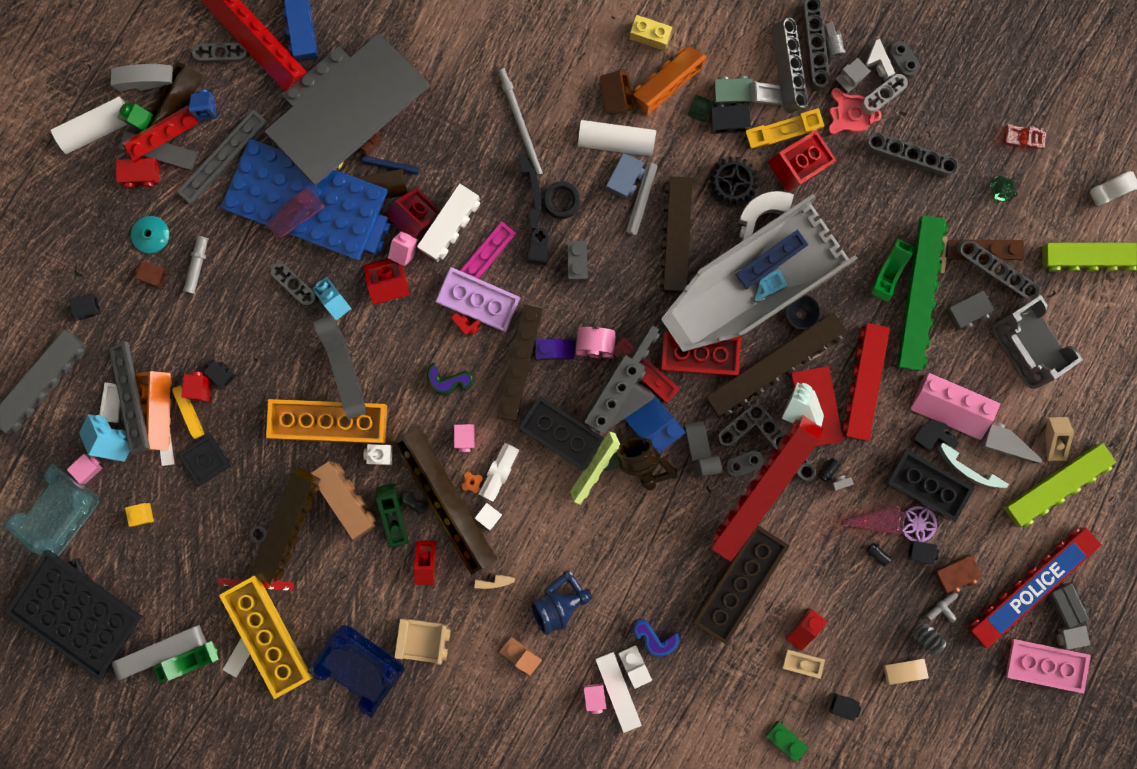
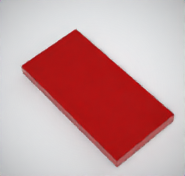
[791,366,843,446]

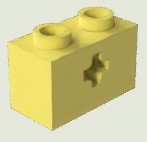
[630,15,672,51]

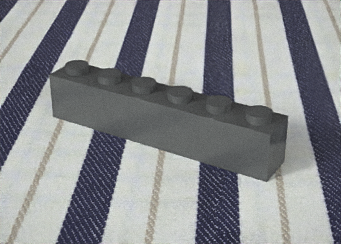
[0,330,87,434]

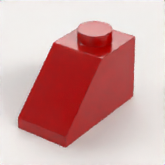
[414,541,436,585]
[785,608,828,651]

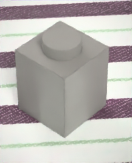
[1056,624,1090,650]

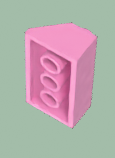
[909,373,1000,440]

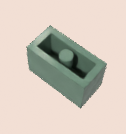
[713,76,753,106]

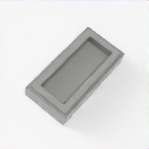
[750,82,783,106]

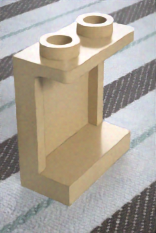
[395,618,451,665]

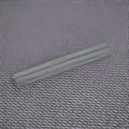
[626,162,658,235]

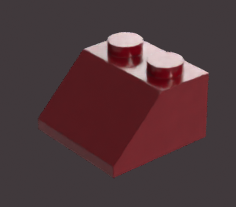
[386,188,441,239]

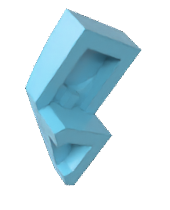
[755,269,788,302]

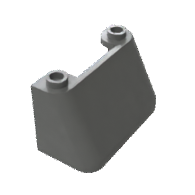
[992,295,1083,389]

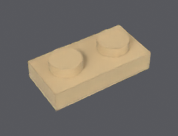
[782,649,825,679]

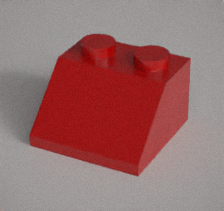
[364,258,410,305]

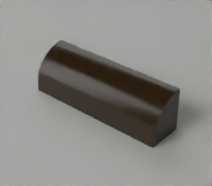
[146,62,203,142]
[356,169,408,199]

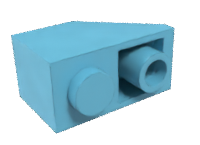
[312,277,351,320]

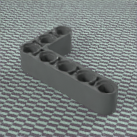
[313,315,367,420]
[717,404,816,481]
[684,420,722,479]

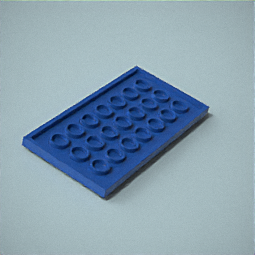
[221,139,388,261]

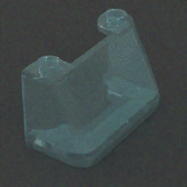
[5,463,100,556]

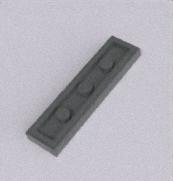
[119,131,198,171]

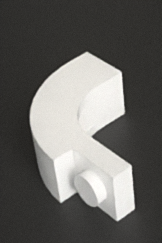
[738,191,794,242]

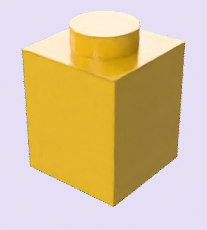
[125,503,154,527]

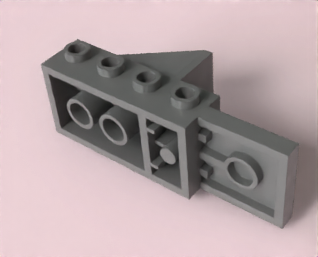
[583,323,660,434]

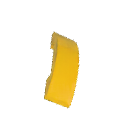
[746,108,824,149]

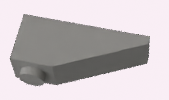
[980,422,1042,464]

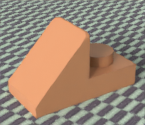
[500,636,542,676]

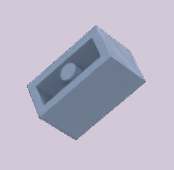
[606,153,645,200]

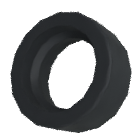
[544,181,580,219]

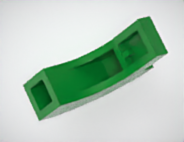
[871,238,914,302]
[153,641,219,684]

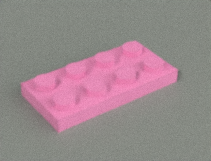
[1005,639,1091,694]

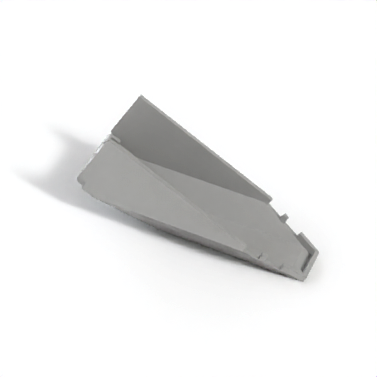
[661,194,857,352]

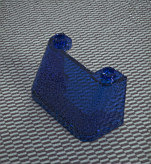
[308,625,405,718]

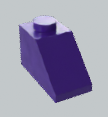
[535,339,575,361]

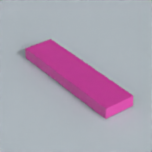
[460,221,516,279]

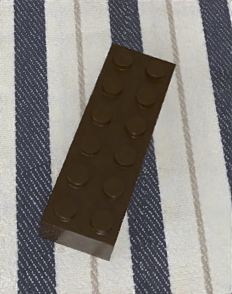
[692,525,789,645]

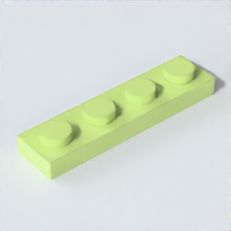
[570,431,620,505]

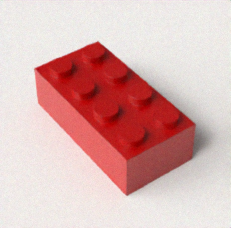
[660,331,741,377]

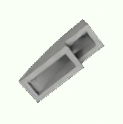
[111,64,173,92]

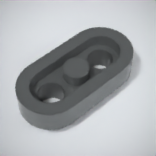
[889,41,920,77]
[726,451,764,477]

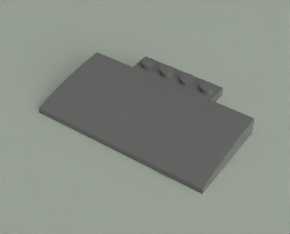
[265,33,430,186]

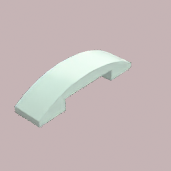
[937,443,1009,488]

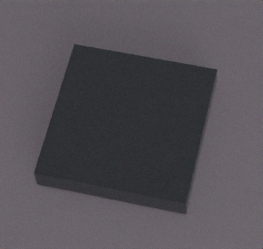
[177,434,231,487]

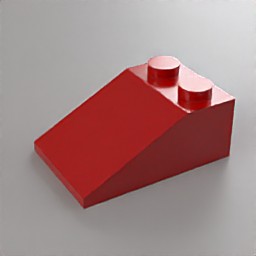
[767,130,837,193]

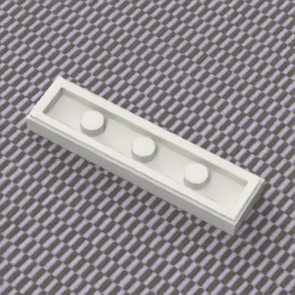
[596,652,642,733]

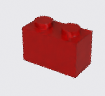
[116,158,160,189]
[181,371,212,402]

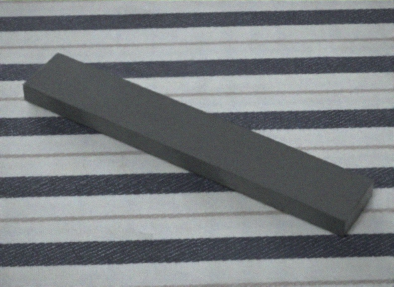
[176,109,268,206]
[109,341,150,455]

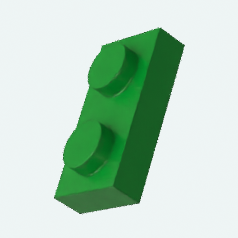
[766,721,808,762]

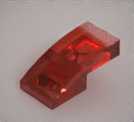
[1003,124,1047,149]

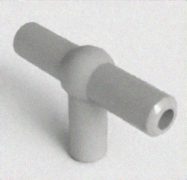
[926,593,958,623]

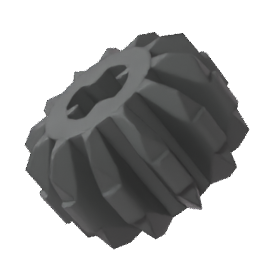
[912,623,946,656]

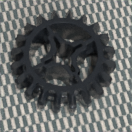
[708,156,759,208]

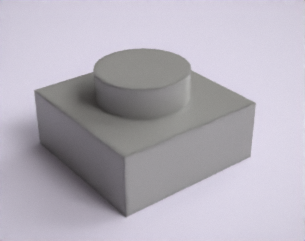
[830,475,854,491]

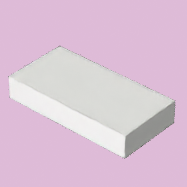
[99,383,121,423]

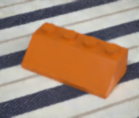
[632,46,706,116]
[135,371,172,450]

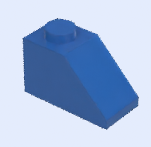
[189,90,217,121]

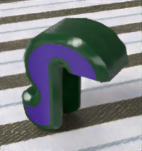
[427,362,474,395]

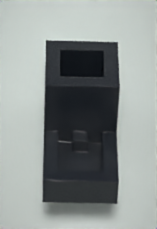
[910,421,959,451]

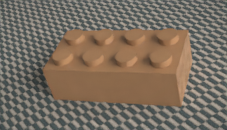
[311,461,377,540]

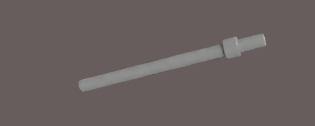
[498,68,543,176]

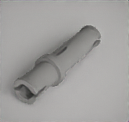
[183,236,209,294]

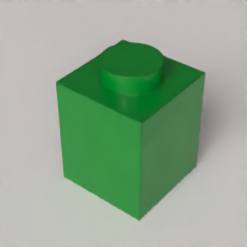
[117,101,153,131]

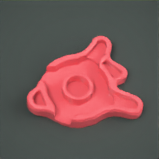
[828,88,881,135]

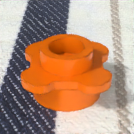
[461,472,483,493]

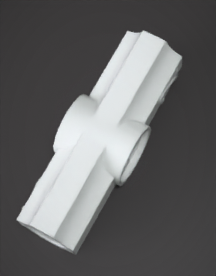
[479,443,520,502]

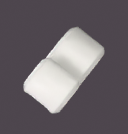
[1090,171,1137,207]

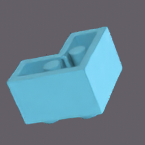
[79,414,130,462]

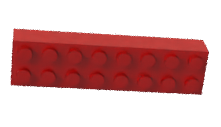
[711,415,823,562]

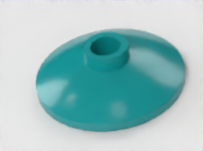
[131,216,169,254]

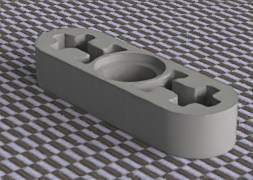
[861,74,908,115]

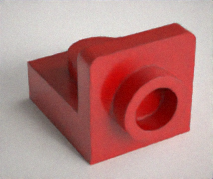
[451,312,481,337]

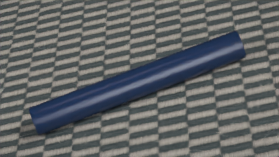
[362,156,419,175]

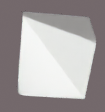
[475,503,502,530]

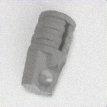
[825,22,846,59]

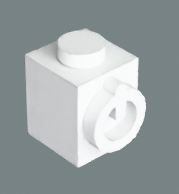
[364,444,393,465]

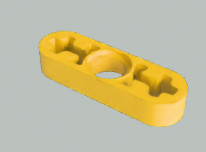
[172,384,204,439]

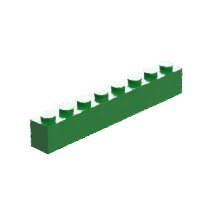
[896,215,948,371]

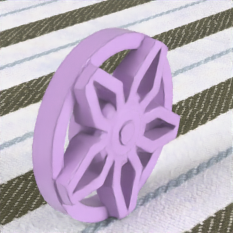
[900,506,937,542]

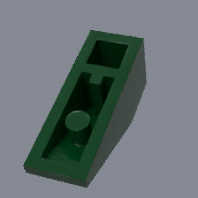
[376,483,409,548]

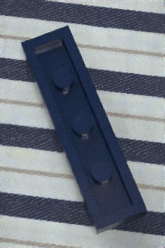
[735,229,809,290]

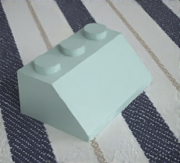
[782,383,824,427]

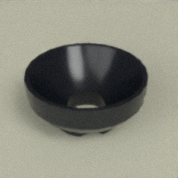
[786,295,821,330]

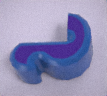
[633,619,680,657]

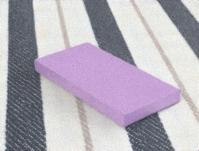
[435,267,521,332]

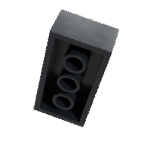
[518,396,604,471]
[883,449,975,522]

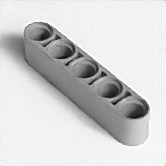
[111,625,207,681]

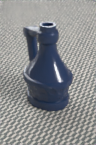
[531,570,592,635]

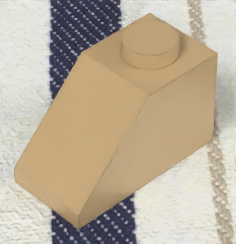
[1045,417,1074,461]

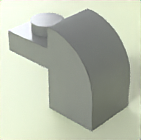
[835,58,871,93]

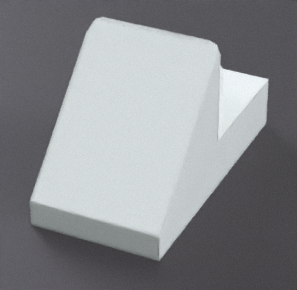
[865,39,895,81]
[618,645,652,689]

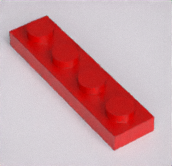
[122,105,198,161]
[614,337,680,403]

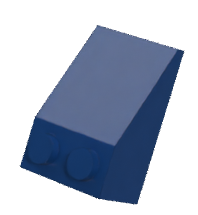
[624,396,686,453]

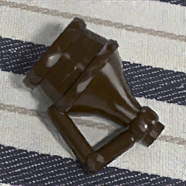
[617,437,677,491]

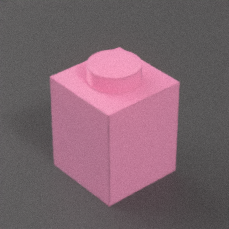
[388,231,418,266]
[454,424,475,452]
[67,454,102,484]
[584,683,606,714]

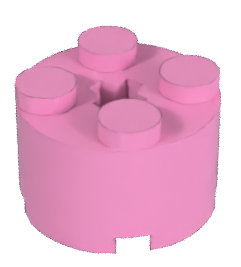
[575,327,616,360]

